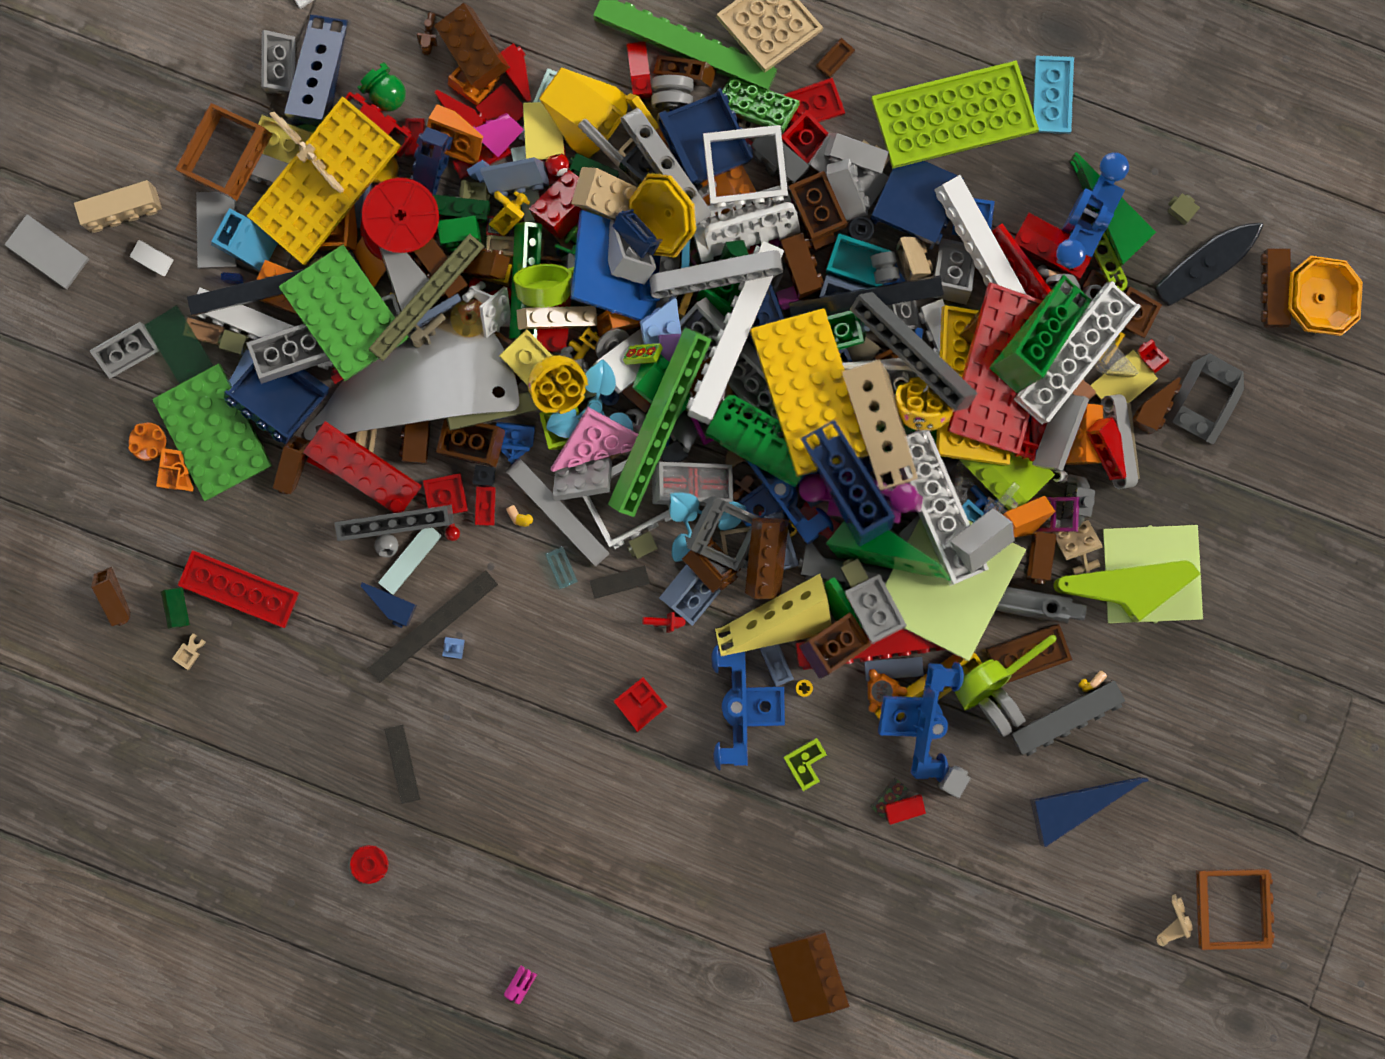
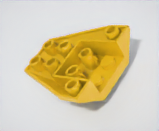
[539,67,629,158]

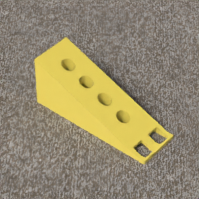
[715,574,831,656]

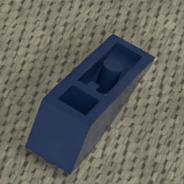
[361,582,417,628]

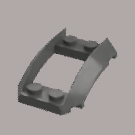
[1164,353,1244,444]
[685,496,760,571]

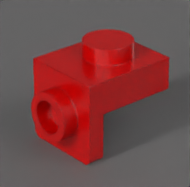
[1138,339,1169,374]

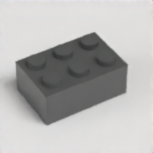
[751,135,809,189]

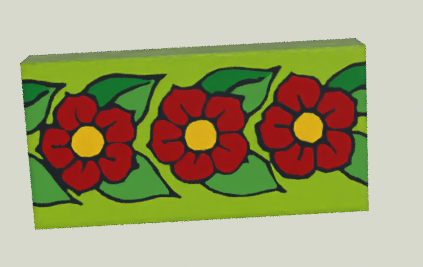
[623,343,663,365]

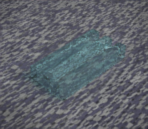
[545,547,578,589]

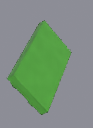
[722,77,800,133]

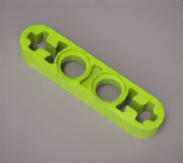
[1091,224,1128,292]

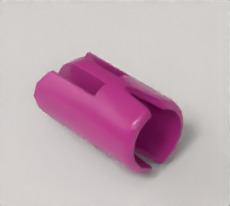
[504,965,537,1005]

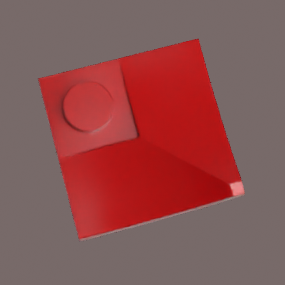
[613,677,668,733]

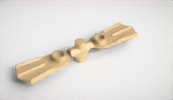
[270,112,344,193]

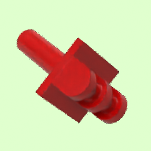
[1014,422,1039,462]
[642,612,686,633]

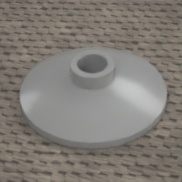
[595,329,629,359]

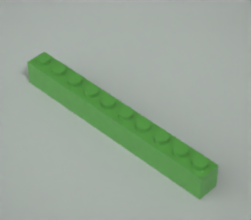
[593,0,777,90]
[608,327,712,517]

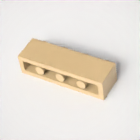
[517,306,597,329]

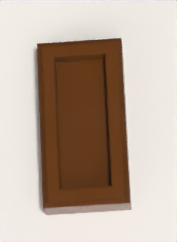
[816,38,855,78]

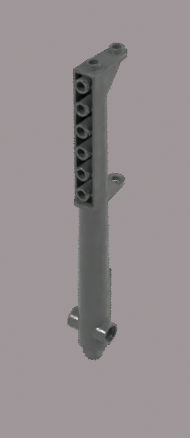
[798,539,1087,624]

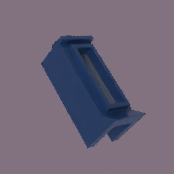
[612,209,663,258]

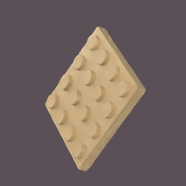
[716,0,823,73]

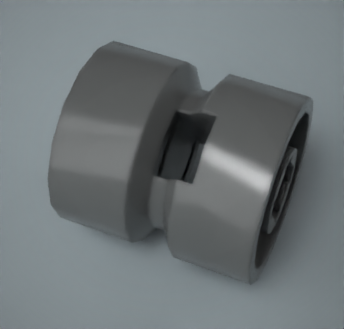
[870,252,900,284]

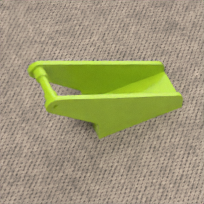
[1053,560,1201,623]

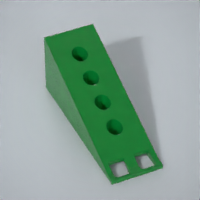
[1069,152,1156,267]
[989,275,1091,393]
[826,521,951,582]

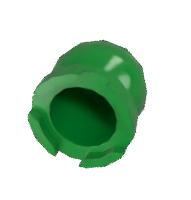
[357,62,406,112]

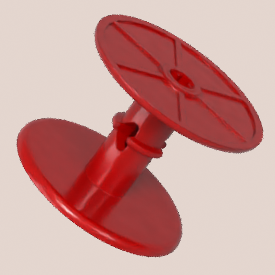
[360,178,439,261]

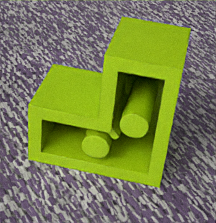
[783,738,827,791]

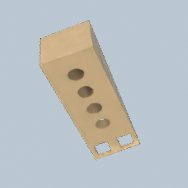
[842,360,918,491]

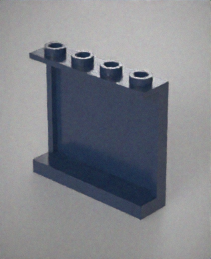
[656,88,753,185]
[870,161,964,250]
[224,363,329,445]

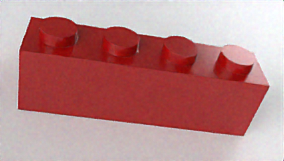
[1014,213,1093,281]

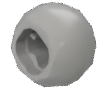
[625,408,646,432]
[374,534,399,557]

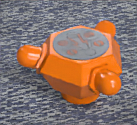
[868,669,907,713]

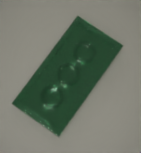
[145,305,214,384]

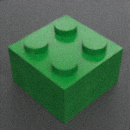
[438,216,482,252]

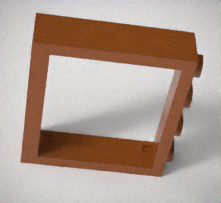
[175,103,273,201]
[1196,869,1275,950]

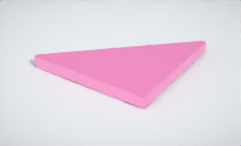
[551,407,638,472]

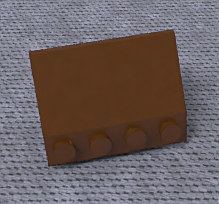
[769,930,850,1022]

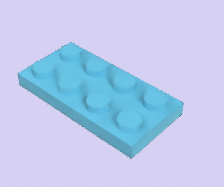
[1033,56,1074,134]

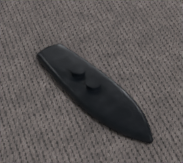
[1155,222,1263,306]

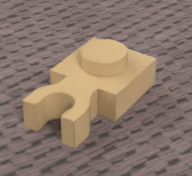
[172,633,206,670]

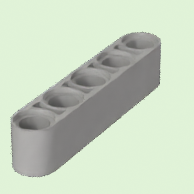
[1101,394,1138,489]

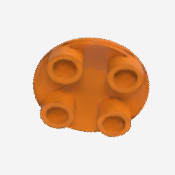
[129,423,166,461]

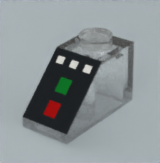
[1095,344,1139,377]

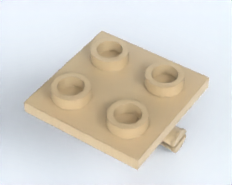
[1053,520,1102,575]
[1157,894,1193,946]

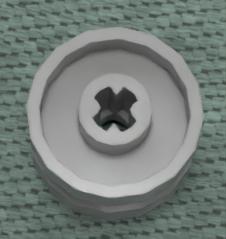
[651,75,694,111]
[978,687,1025,737]

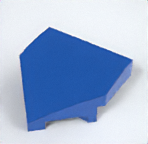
[496,422,535,464]

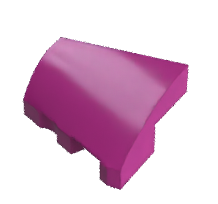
[473,113,524,157]

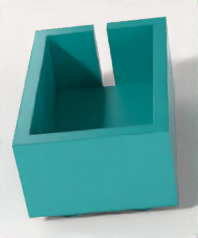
[826,234,893,287]

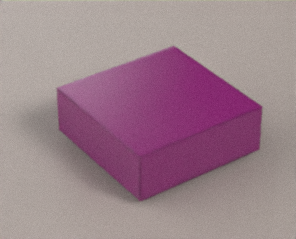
[776,286,798,311]

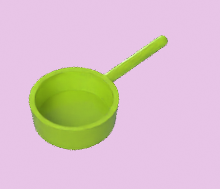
[514,264,574,308]
[955,635,1056,710]

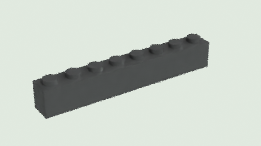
[850,292,978,412]

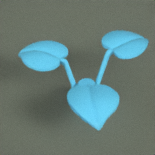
[546,359,633,438]
[669,493,746,562]

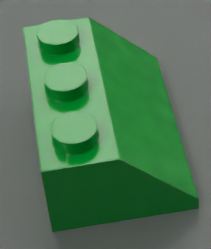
[827,310,866,350]
[633,354,691,417]

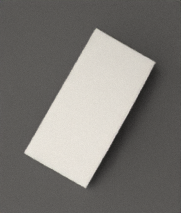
[130,240,173,276]

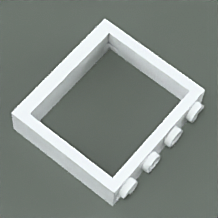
[703,125,788,207]
[583,460,672,549]

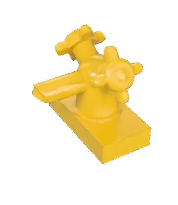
[488,190,530,236]

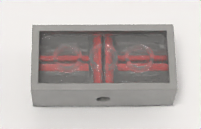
[652,462,733,506]

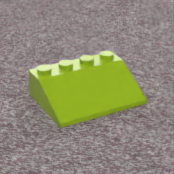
[960,453,1055,510]

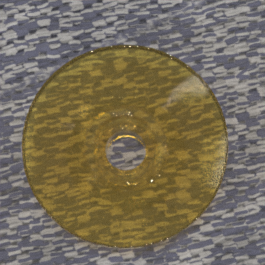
[450,299,483,337]

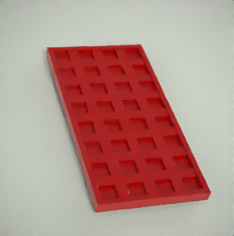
[947,283,1043,454]

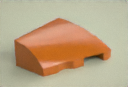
[448,66,501,106]
[353,236,386,288]
[156,448,194,492]

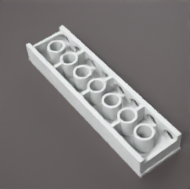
[1014,281,1141,424]
[889,430,989,586]

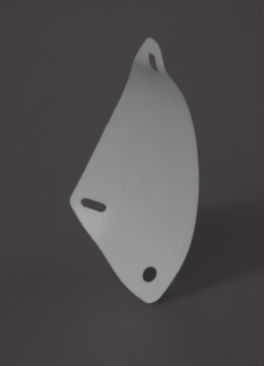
[304,313,519,440]

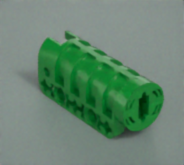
[705,395,802,487]

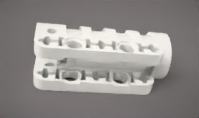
[693,186,801,263]

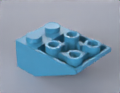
[211,208,278,271]

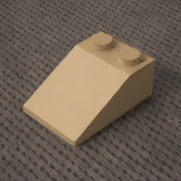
[896,237,933,281]

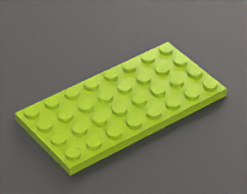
[871,60,1039,169]

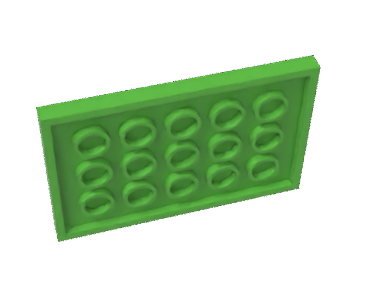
[279,245,409,381]
[152,364,273,501]

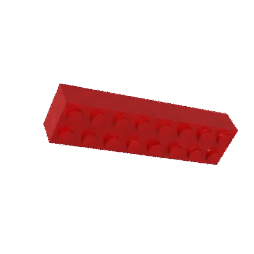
[795,628,946,670]

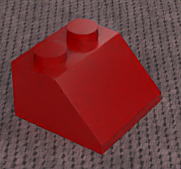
[781,110,829,164]

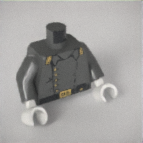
[1046,471,1095,528]

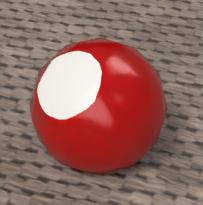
[545,153,569,177]

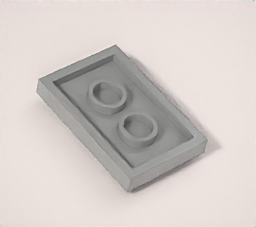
[553,458,612,501]
[845,574,907,644]

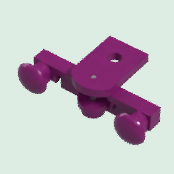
[799,473,923,523]

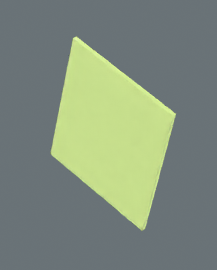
[885,518,1026,661]

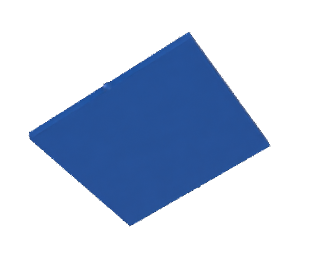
[571,210,660,321]

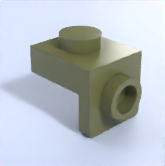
[459,180,490,201]

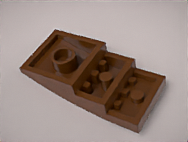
[1081,269,1162,338]

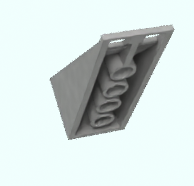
[379,246,441,312]

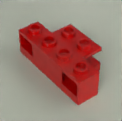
[345,92,414,158]

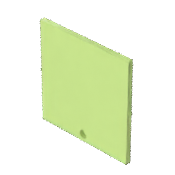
[1103,525,1203,623]

